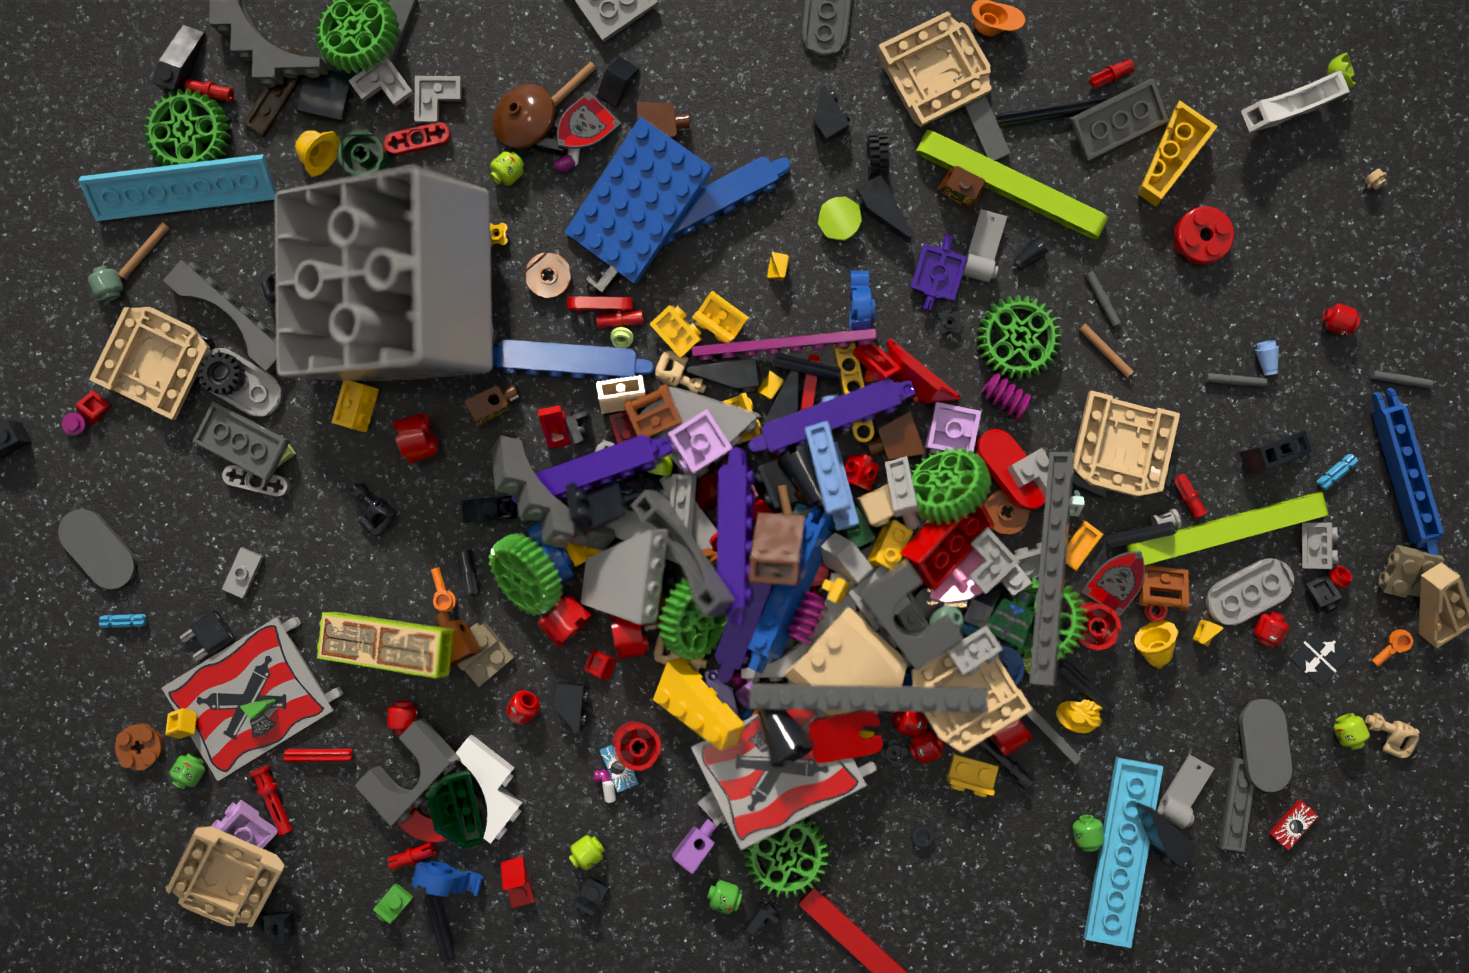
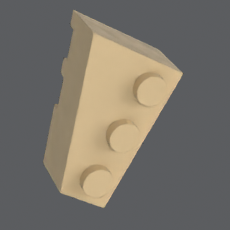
[854,484,895,527]
[1419,563,1469,648]

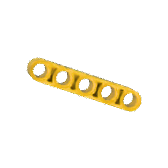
[832,342,874,443]

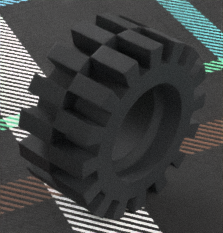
[866,133,889,176]
[198,352,245,395]

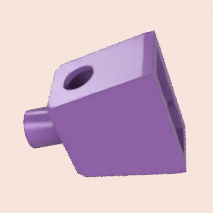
[671,819,718,874]

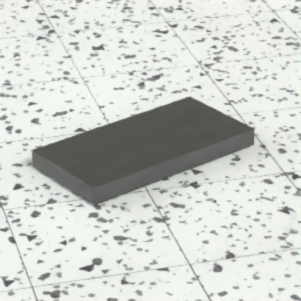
[1069,78,1169,161]
[192,401,290,482]

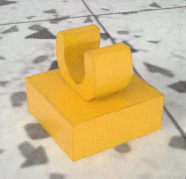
[822,578,851,604]

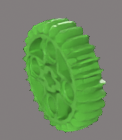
[314,0,400,73]
[142,88,231,166]
[976,295,1062,380]
[911,447,991,525]
[489,533,563,616]
[1010,578,1089,659]
[658,579,727,660]
[744,818,828,898]

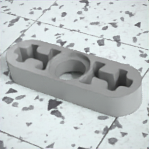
[222,465,291,496]

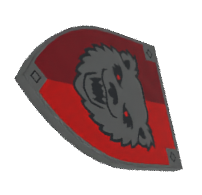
[557,92,621,149]
[1081,551,1145,616]

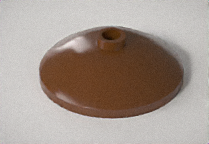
[492,84,555,149]

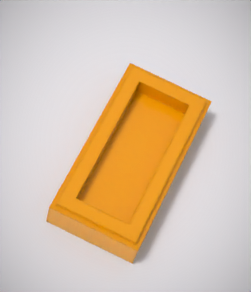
[1066,521,1104,571]

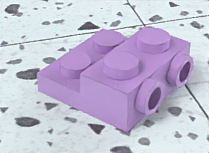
[925,402,981,454]
[667,409,732,475]
[211,800,277,849]

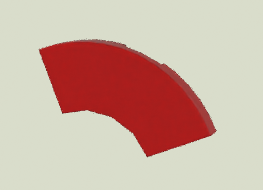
[398,808,448,842]

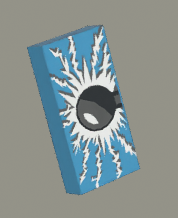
[600,745,639,793]

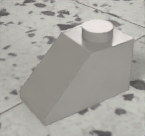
[820,532,874,585]

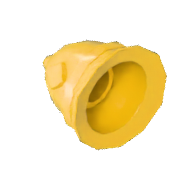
[295,131,340,177]
[1134,620,1178,669]

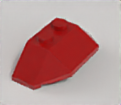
[885,338,962,405]

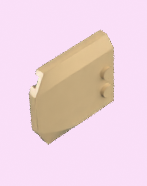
[877,12,991,127]
[89,307,210,420]
[1074,390,1180,497]
[784,606,907,716]
[911,628,1033,752]
[166,827,285,927]

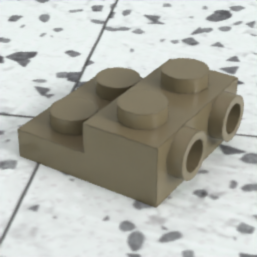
[1378,545,1445,598]
[457,622,515,687]

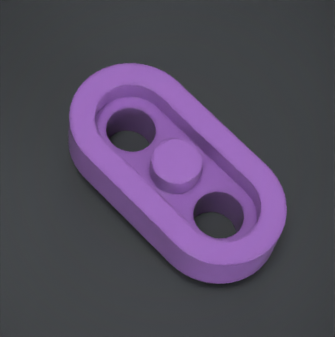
[735,681,759,710]

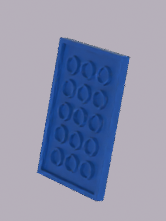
[565,117,714,284]

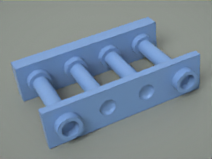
[805,421,860,531]

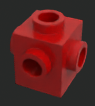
[844,453,880,491]

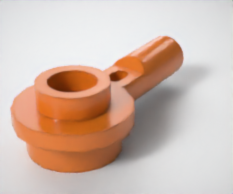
[431,567,456,612]
[1371,629,1413,667]

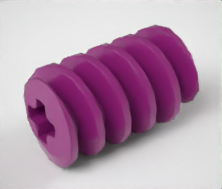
[979,373,1031,421]
[787,591,829,645]

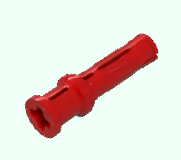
[249,765,293,836]

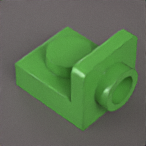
[373,883,413,924]

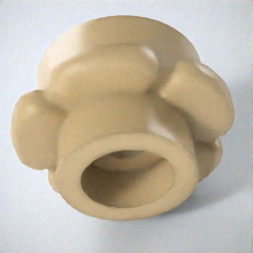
[1364,169,1387,190]

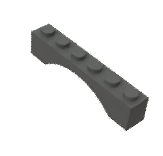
[163,260,277,373]
[631,490,736,616]

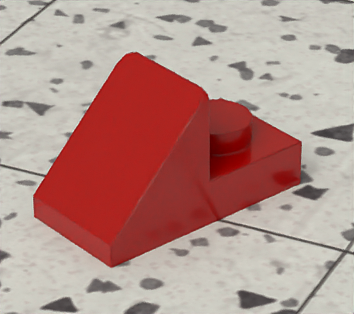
[852,341,902,382]
[538,405,571,449]
[501,856,535,908]

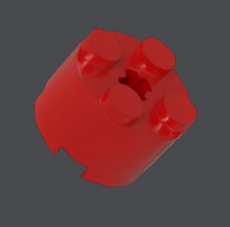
[393,413,440,464]
[537,594,592,648]
[1069,602,1121,650]
[610,614,649,660]
[990,718,1033,756]
[612,721,661,771]

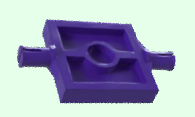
[910,234,967,311]

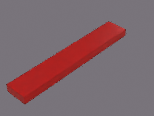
[798,887,908,973]

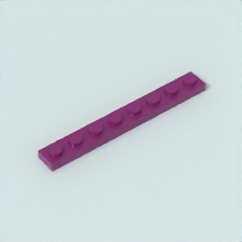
[692,329,878,361]

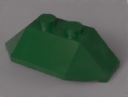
[425,770,486,849]

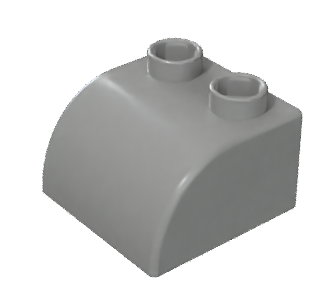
[275,167,494,381]

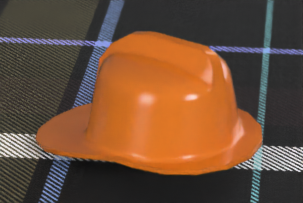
[972,0,1025,36]

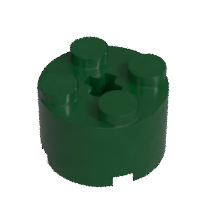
[337,130,390,177]

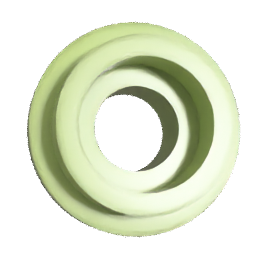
[611,327,634,349]

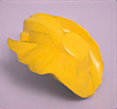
[1056,699,1103,734]

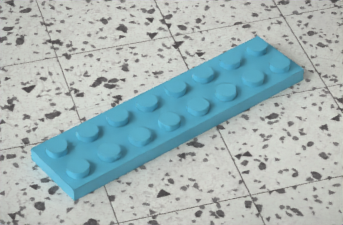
[78,154,277,221]
[1084,757,1163,948]

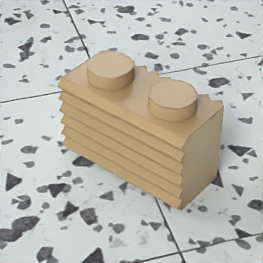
[597,375,647,414]

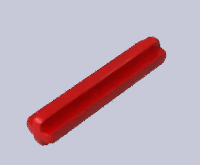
[284,749,353,762]

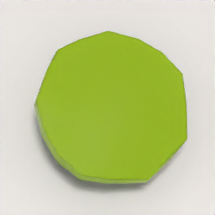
[818,197,862,241]

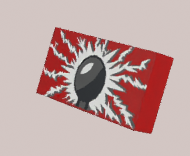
[1269,799,1319,850]

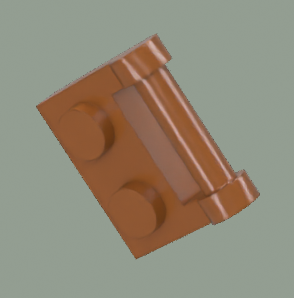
[624,384,683,437]
[1139,565,1189,611]

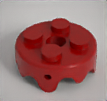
[1173,206,1234,265]

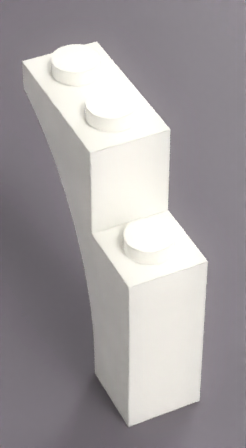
[1241,71,1350,132]
[456,734,522,844]

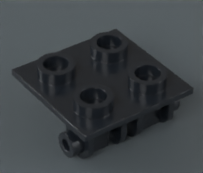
[614,470,664,511]

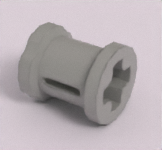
[1151,509,1182,529]

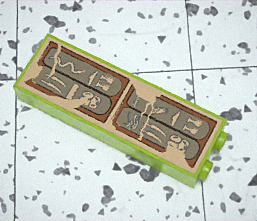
[317,612,454,678]

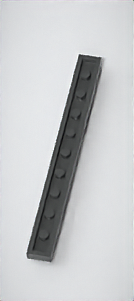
[1030,452,1075,686]
[750,684,988,712]

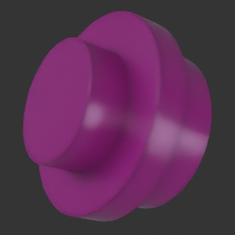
[62,413,87,436]

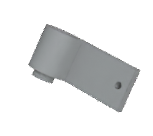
[962,209,1007,283]
[1156,754,1214,829]

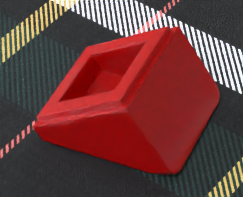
[75,391,111,425]
[583,649,617,680]

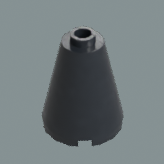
[778,442,825,509]
[758,709,815,769]

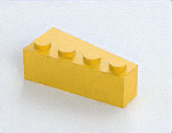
[1138,100,1218,207]
[653,657,745,751]

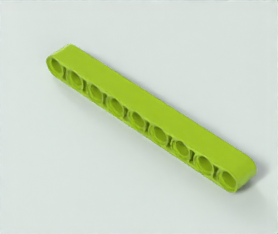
[916,130,1108,239]
[1126,492,1328,565]

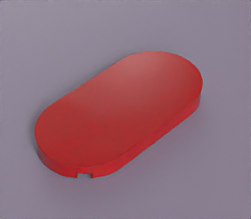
[977,429,1046,510]

